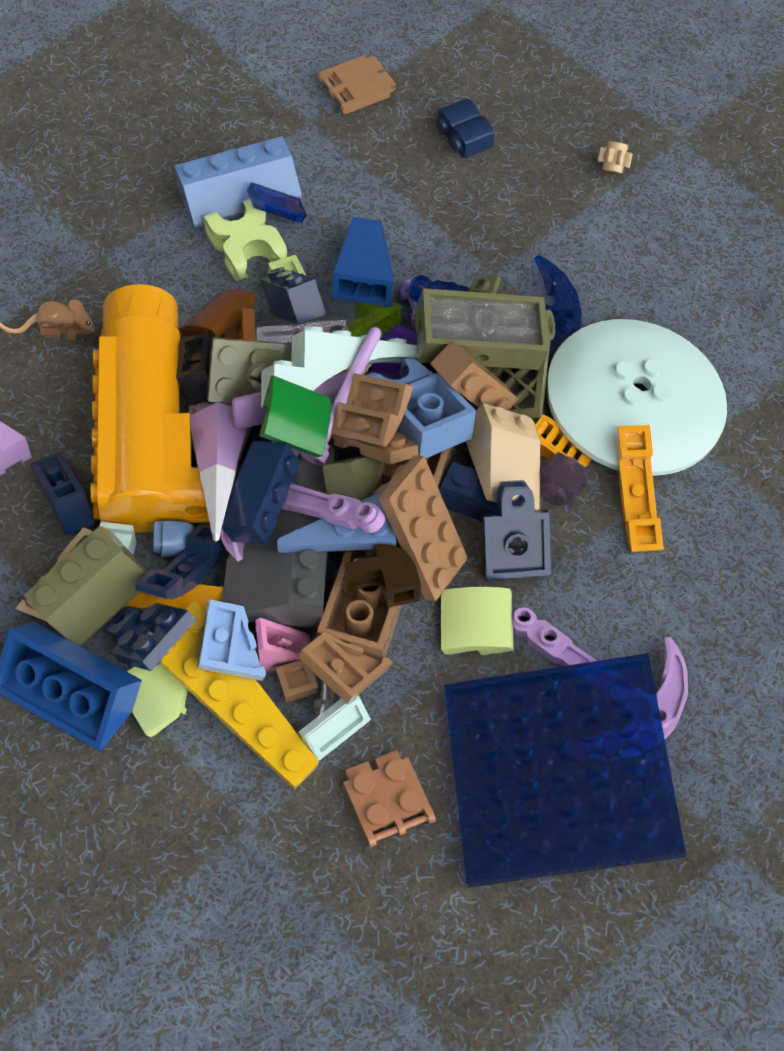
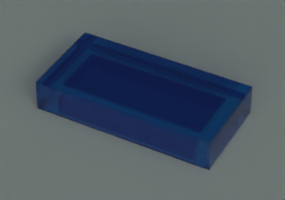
[247,182,307,223]

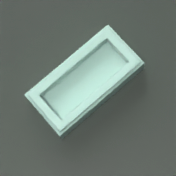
[299,695,371,761]

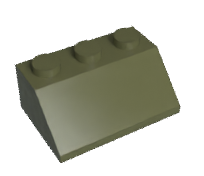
[24,526,148,646]

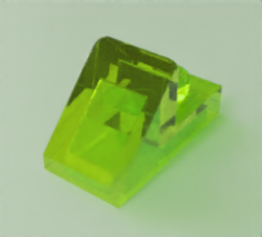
[345,302,401,337]

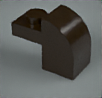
[345,544,421,608]

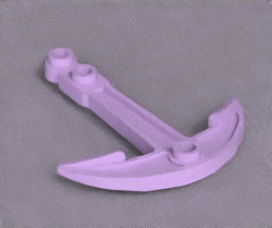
[220,441,385,561]
[512,607,688,761]

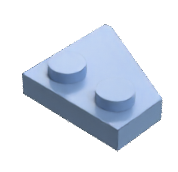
[197,600,266,681]

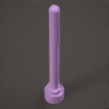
[300,327,381,466]

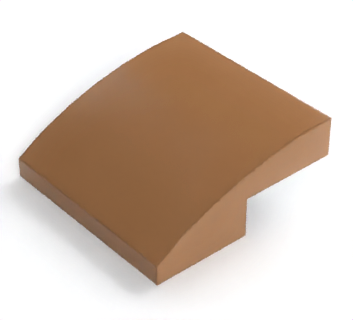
[331,373,413,447]

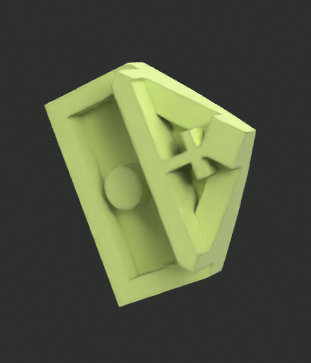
[127,664,188,737]

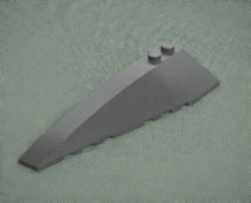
[222,438,335,627]

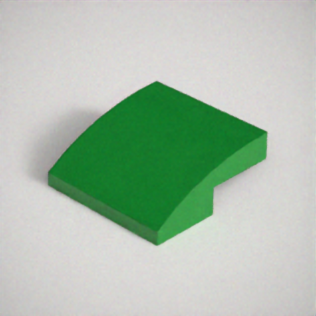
[259,375,331,458]

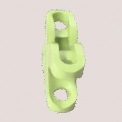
[203,197,287,281]

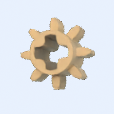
[598,141,633,174]

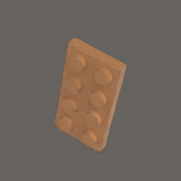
[378,455,468,601]

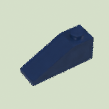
[31,452,96,536]
[440,462,499,522]

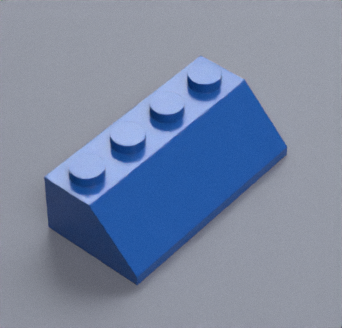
[0,621,142,751]

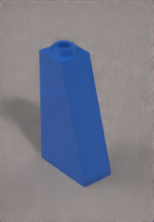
[332,217,394,307]

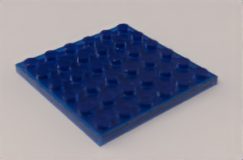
[444,653,686,888]

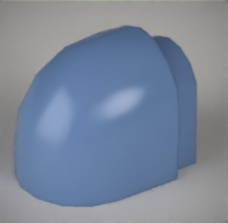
[152,521,195,558]

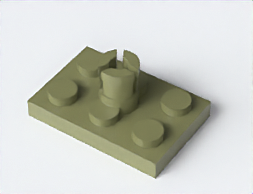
[207,337,292,403]

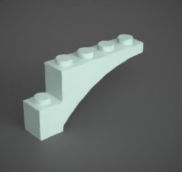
[261,327,418,409]

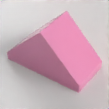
[255,618,310,671]

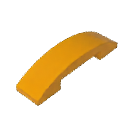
[617,424,664,553]

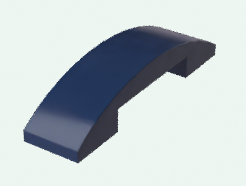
[135,523,225,599]

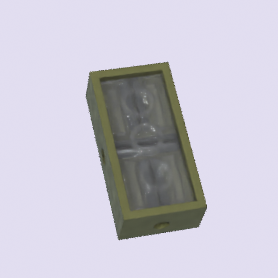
[415,288,550,370]

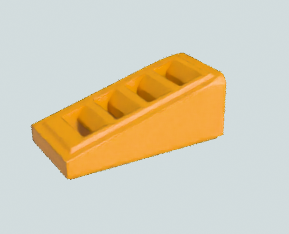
[535,415,592,476]

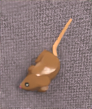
[0,300,95,340]

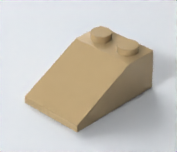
[466,403,540,510]

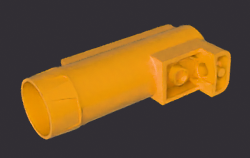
[91,284,210,533]

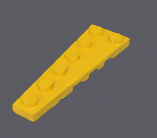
[159,601,319,790]

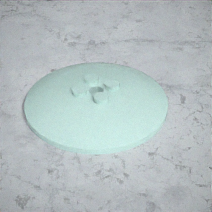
[546,319,727,476]

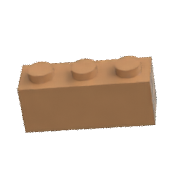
[430,341,518,411]

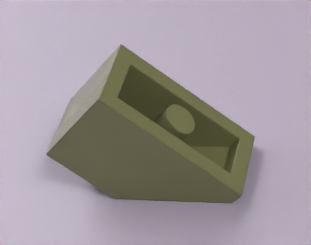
[322,455,382,500]

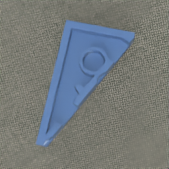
[277,491,396,553]

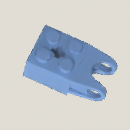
[366,358,476,459]

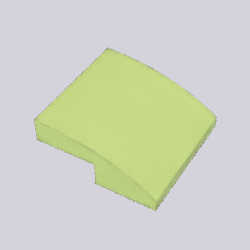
[441,587,514,655]

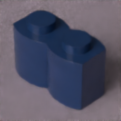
[436,98,495,158]

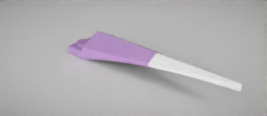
[189,402,252,541]

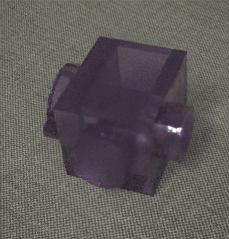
[540,452,591,508]

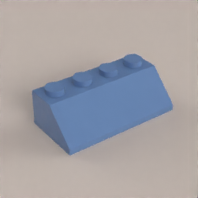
[174,136,302,228]

